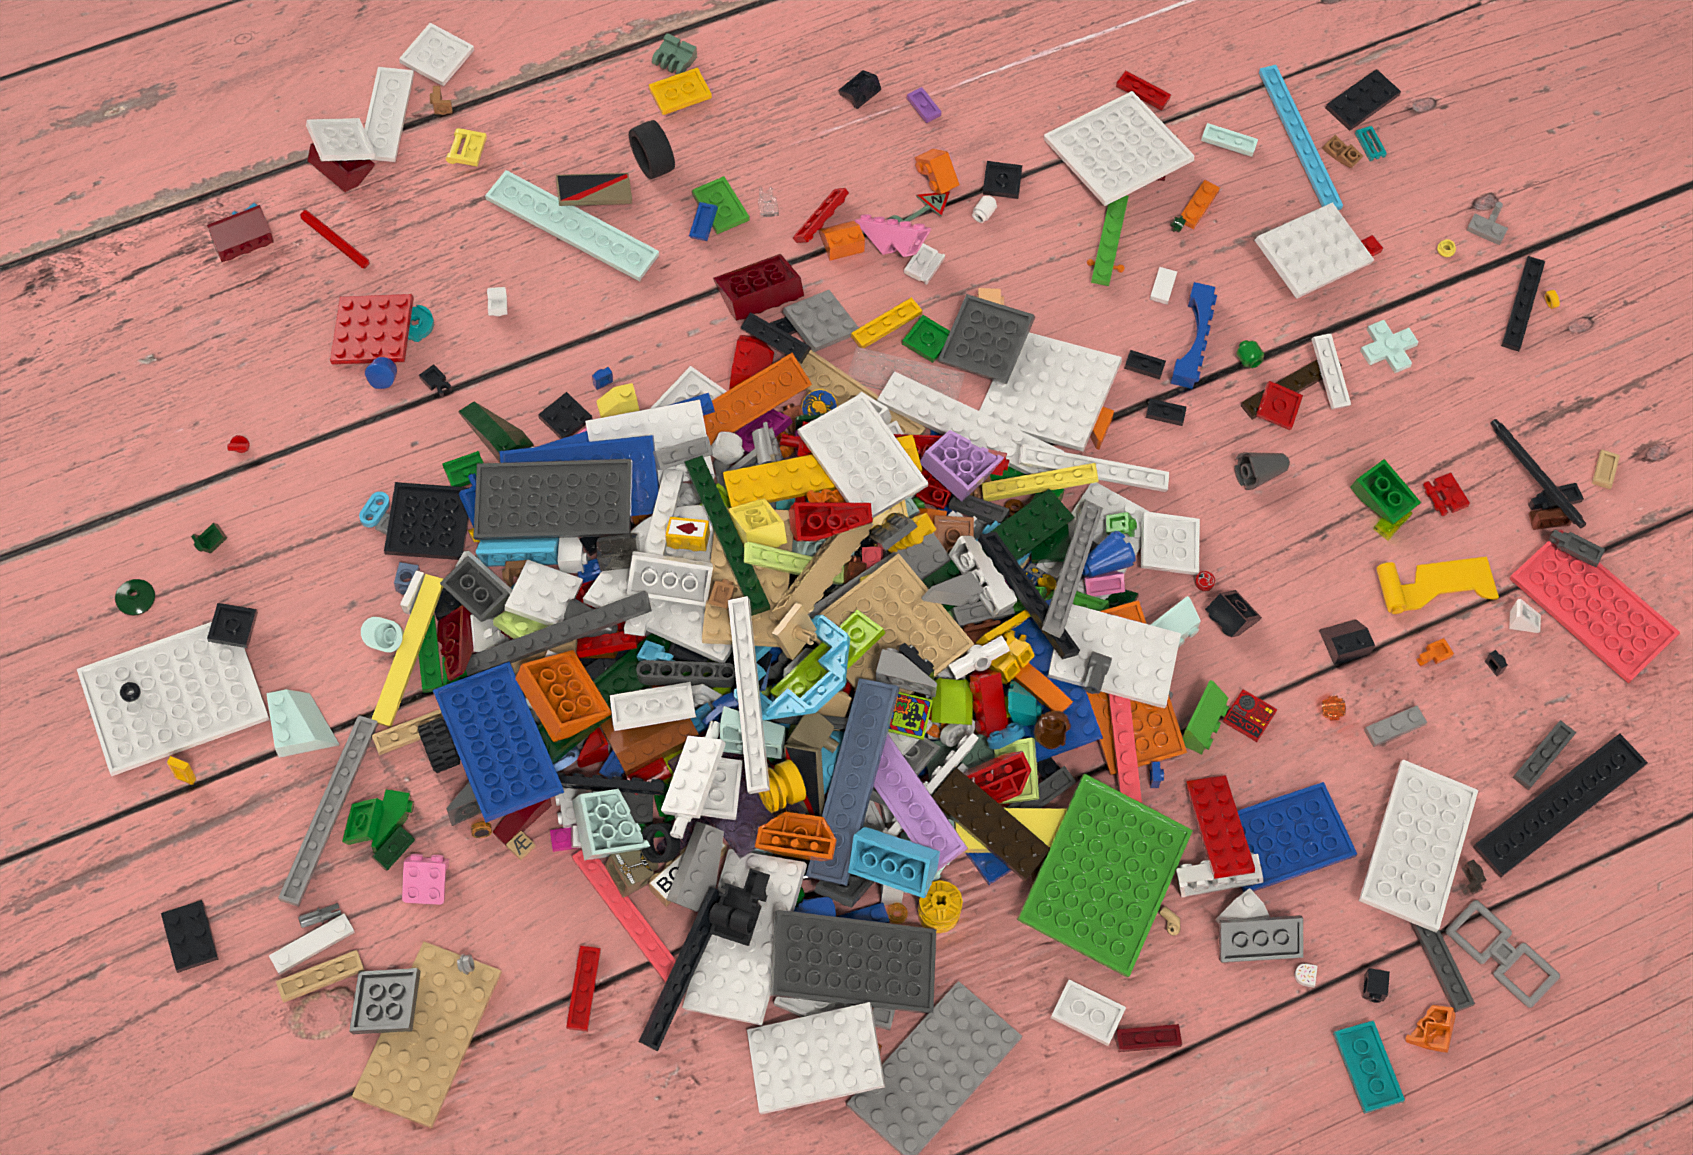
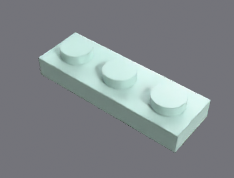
[1201,123,1258,157]

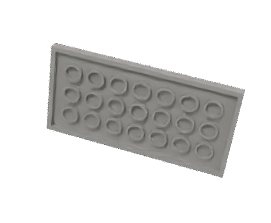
[846,981,1022,1155]

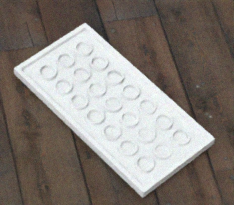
[1359,760,1478,932]
[682,849,807,1025]

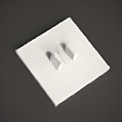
[470,614,505,653]

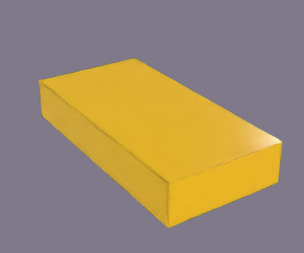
[167,756,196,785]

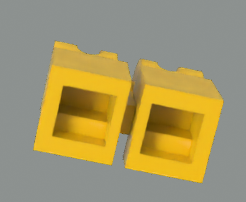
[888,513,936,553]
[989,632,1035,683]

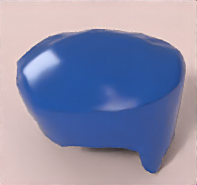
[365,357,397,389]

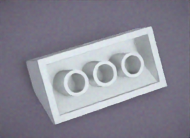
[626,551,713,606]

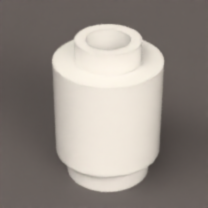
[972,196,997,223]

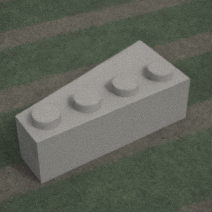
[666,822,724,912]

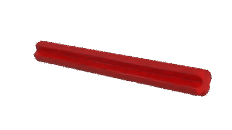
[300,210,370,269]

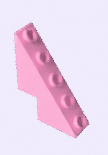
[855,214,931,257]

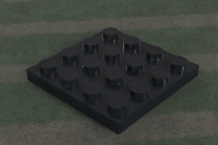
[384,482,469,560]

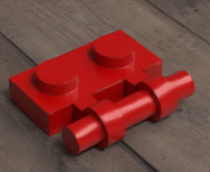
[1423,472,1470,516]

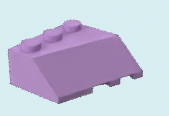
[920,430,1004,502]

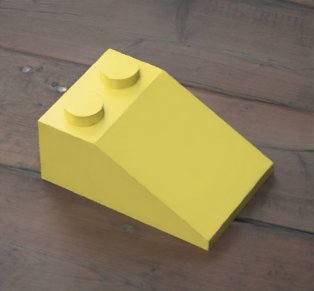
[728,498,787,548]

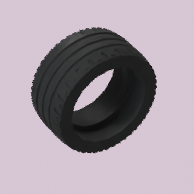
[628,120,675,179]

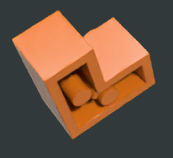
[915,149,960,194]

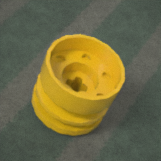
[758,760,806,813]
[917,880,963,933]

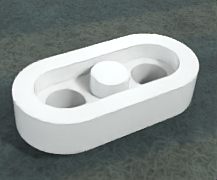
[940,719,975,747]

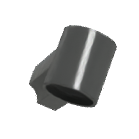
[1083,651,1112,694]

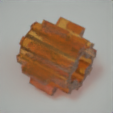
[1322,695,1346,721]

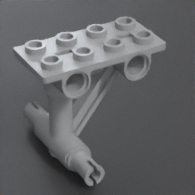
[713,422,784,491]

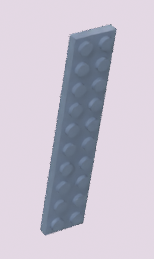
[806,678,900,886]

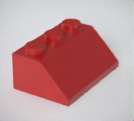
[970,668,1008,737]

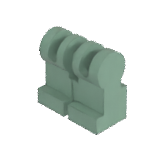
[652,33,697,75]

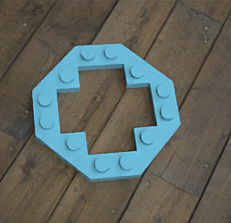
[734,615,850,720]

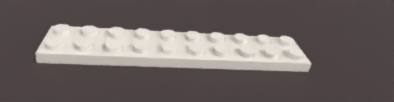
[877,371,1064,475]

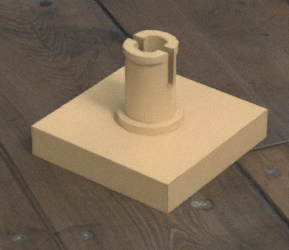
[772,603,817,660]

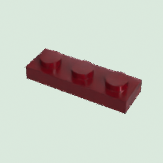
[1116,1024,1182,1052]

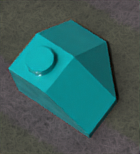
[1008,681,1042,726]

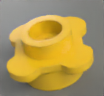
[1037,574,1056,595]

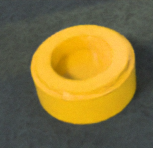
[1545,290,1560,309]

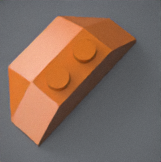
[755,812,837,861]

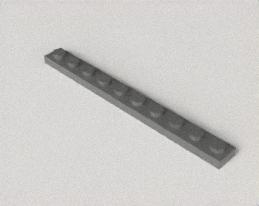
[466,591,652,677]

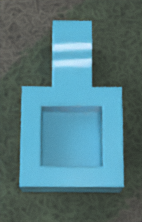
[637,640,675,661]

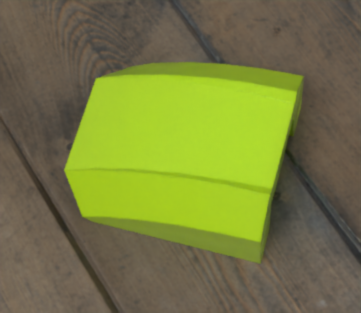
[930,677,973,725]

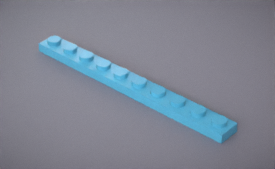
[1259,65,1343,210]

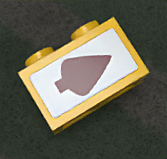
[665,517,710,551]

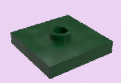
[1031,524,1070,564]

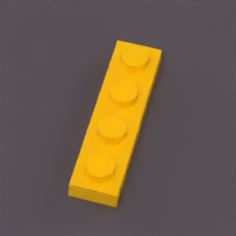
[851,297,923,350]

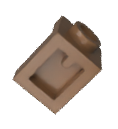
[502,560,527,587]
[708,579,738,610]

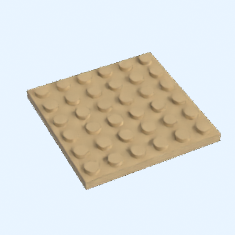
[813,553,975,695]

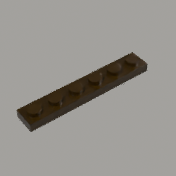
[1241,360,1342,420]

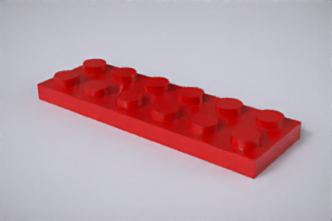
[1186,775,1255,879]

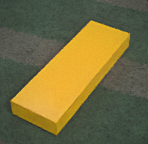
[976,610,1030,646]

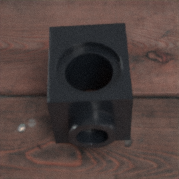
[1363,968,1390,1003]

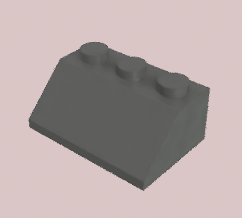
[440,556,510,622]

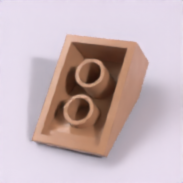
[934,515,974,554]

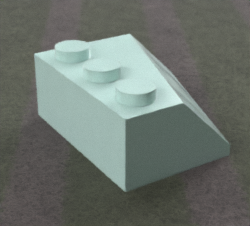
[572,789,650,861]

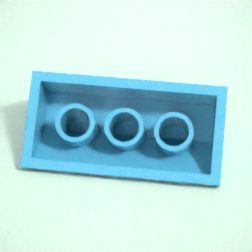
[476,538,559,567]
[848,827,940,898]

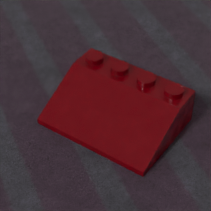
[713,254,804,321]

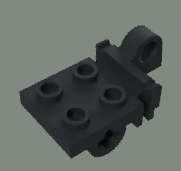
[709,869,770,946]

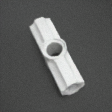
[949,636,1010,680]

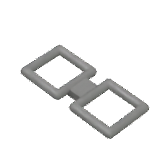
[1446,900,1560,1008]

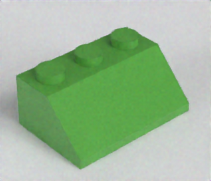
[1183,680,1229,755]

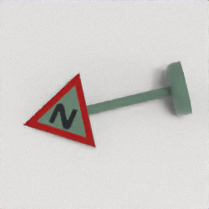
[887,191,950,222]

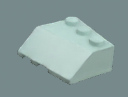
[266,689,339,758]

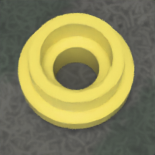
[1437,239,1456,257]

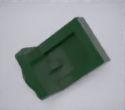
[191,523,227,554]

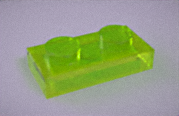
[1373,511,1413,541]

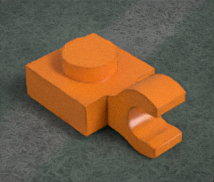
[1416,638,1454,666]

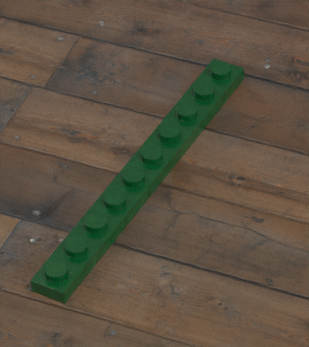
[684,455,771,616]

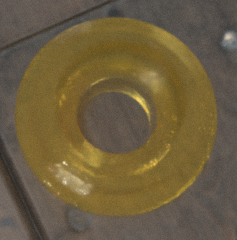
[887,903,908,924]

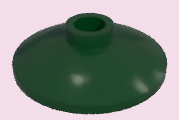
[115,579,155,616]

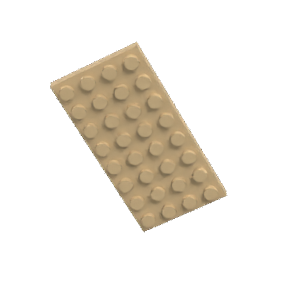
[702,507,793,647]
[352,942,502,1129]

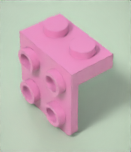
[402,854,449,905]

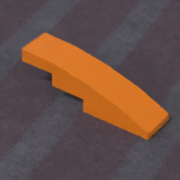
[1013,663,1073,712]

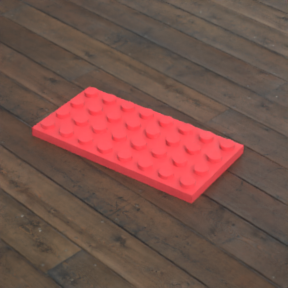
[1509,530,1680,684]

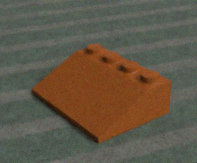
[601,718,699,776]

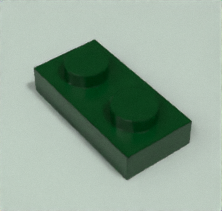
[371,826,415,871]

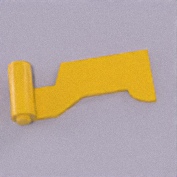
[1376,556,1499,614]

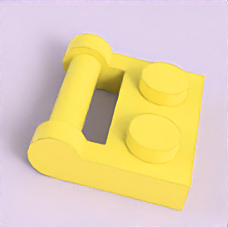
[446,128,487,167]

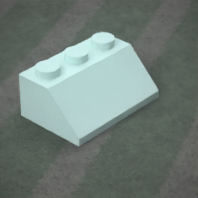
[1151,596,1201,648]

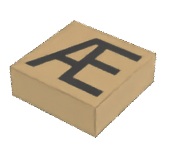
[506,831,536,860]

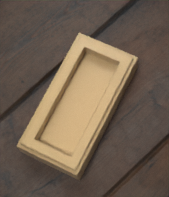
[1592,450,1620,489]

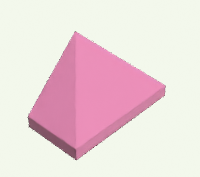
[1085,571,1125,596]

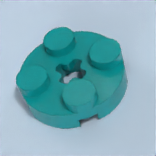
[408,305,435,342]

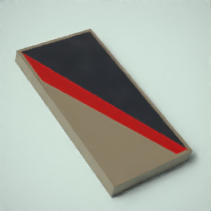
[556,173,632,206]
[784,743,825,817]

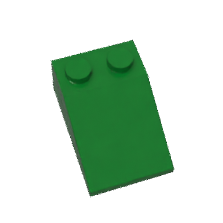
[1350,459,1422,525]

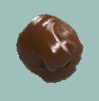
[1033,711,1071,750]

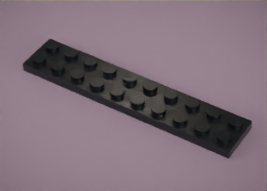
[1473,733,1648,878]

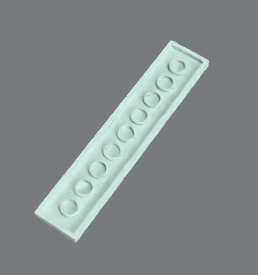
[485,170,659,282]

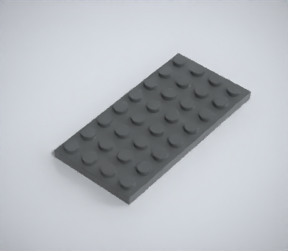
[473,459,633,540]
[770,910,937,1014]

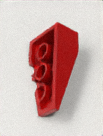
[788,502,873,541]

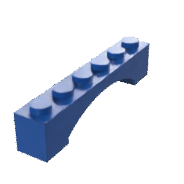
[1171,282,1217,389]

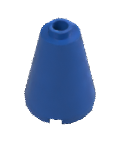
[1082,531,1136,578]

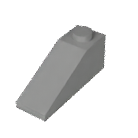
[921,571,984,606]

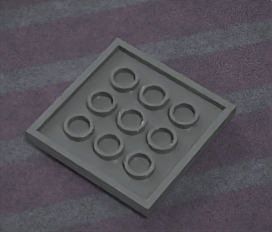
[938,294,1035,384]

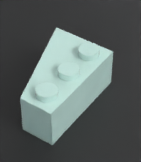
[720,706,785,759]

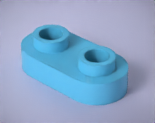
[359,492,390,528]

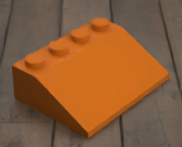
[515,650,612,742]

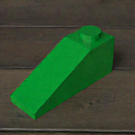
[371,789,414,853]

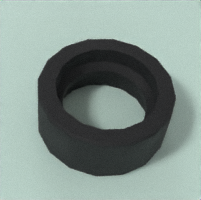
[641,823,680,863]

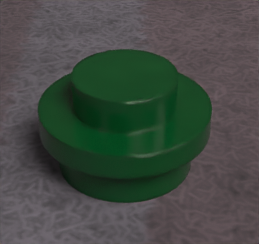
[1170,215,1186,233]

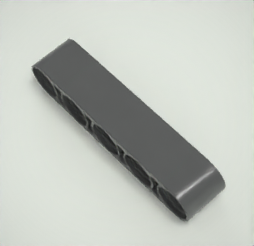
[636,660,736,688]

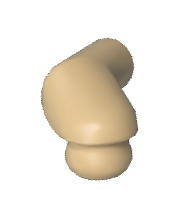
[1159,906,1181,936]

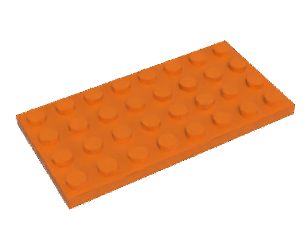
[1086,600,1187,775]

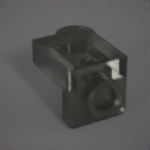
[1462,859,1487,895]

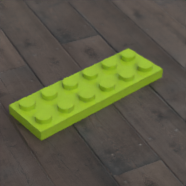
[770,610,886,699]

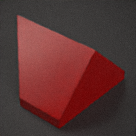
[577,727,608,768]

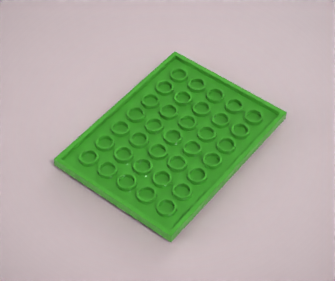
[1017,774,1193,977]

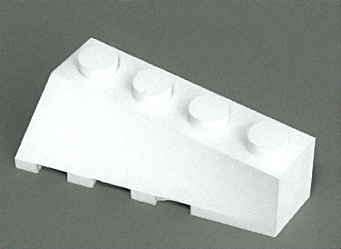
[948,536,1018,618]
[1176,852,1263,897]

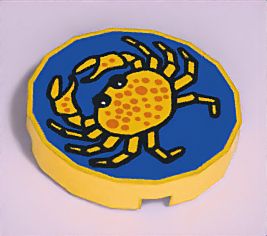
[801,389,839,416]

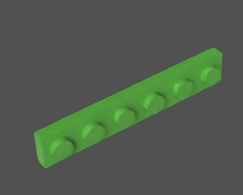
[1091,195,1129,286]

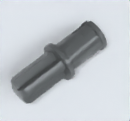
[298,903,342,928]

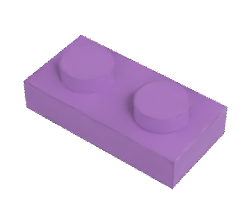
[907,87,941,123]

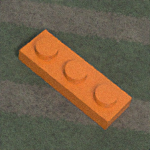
[1181,180,1220,230]

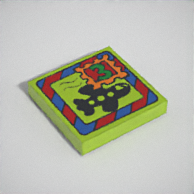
[888,692,933,740]

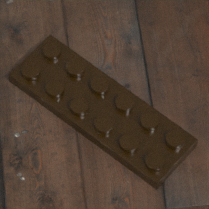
[932,768,1050,881]

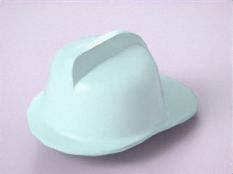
[361,617,404,653]

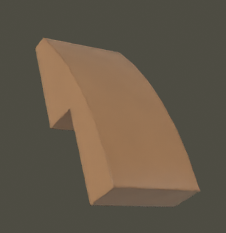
[1322,135,1363,168]

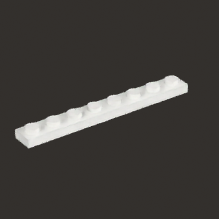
[1019,445,1169,492]

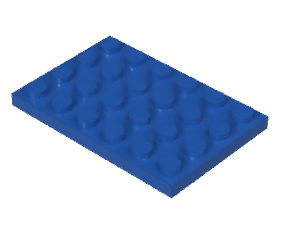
[1237,782,1357,893]

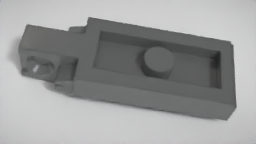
[1548,530,1605,567]

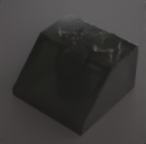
[597,532,640,571]

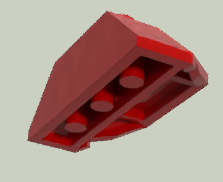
[729,335,774,390]
[963,751,1032,804]

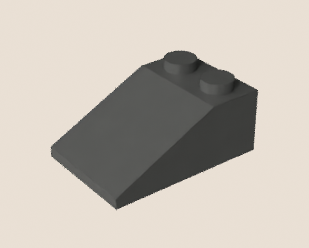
[446,782,481,826]

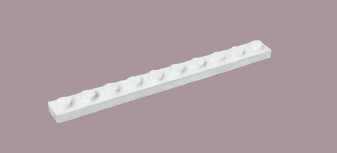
[624,469,684,636]
[728,596,770,794]

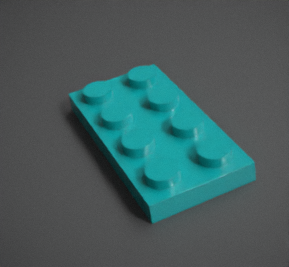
[1333,1020,1405,1114]

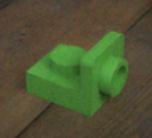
[1106,512,1137,537]

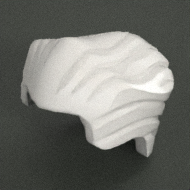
[711,432,744,465]

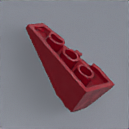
[437,605,473,681]

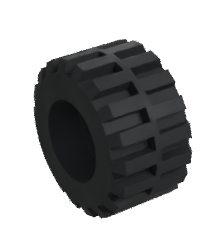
[418,717,460,773]

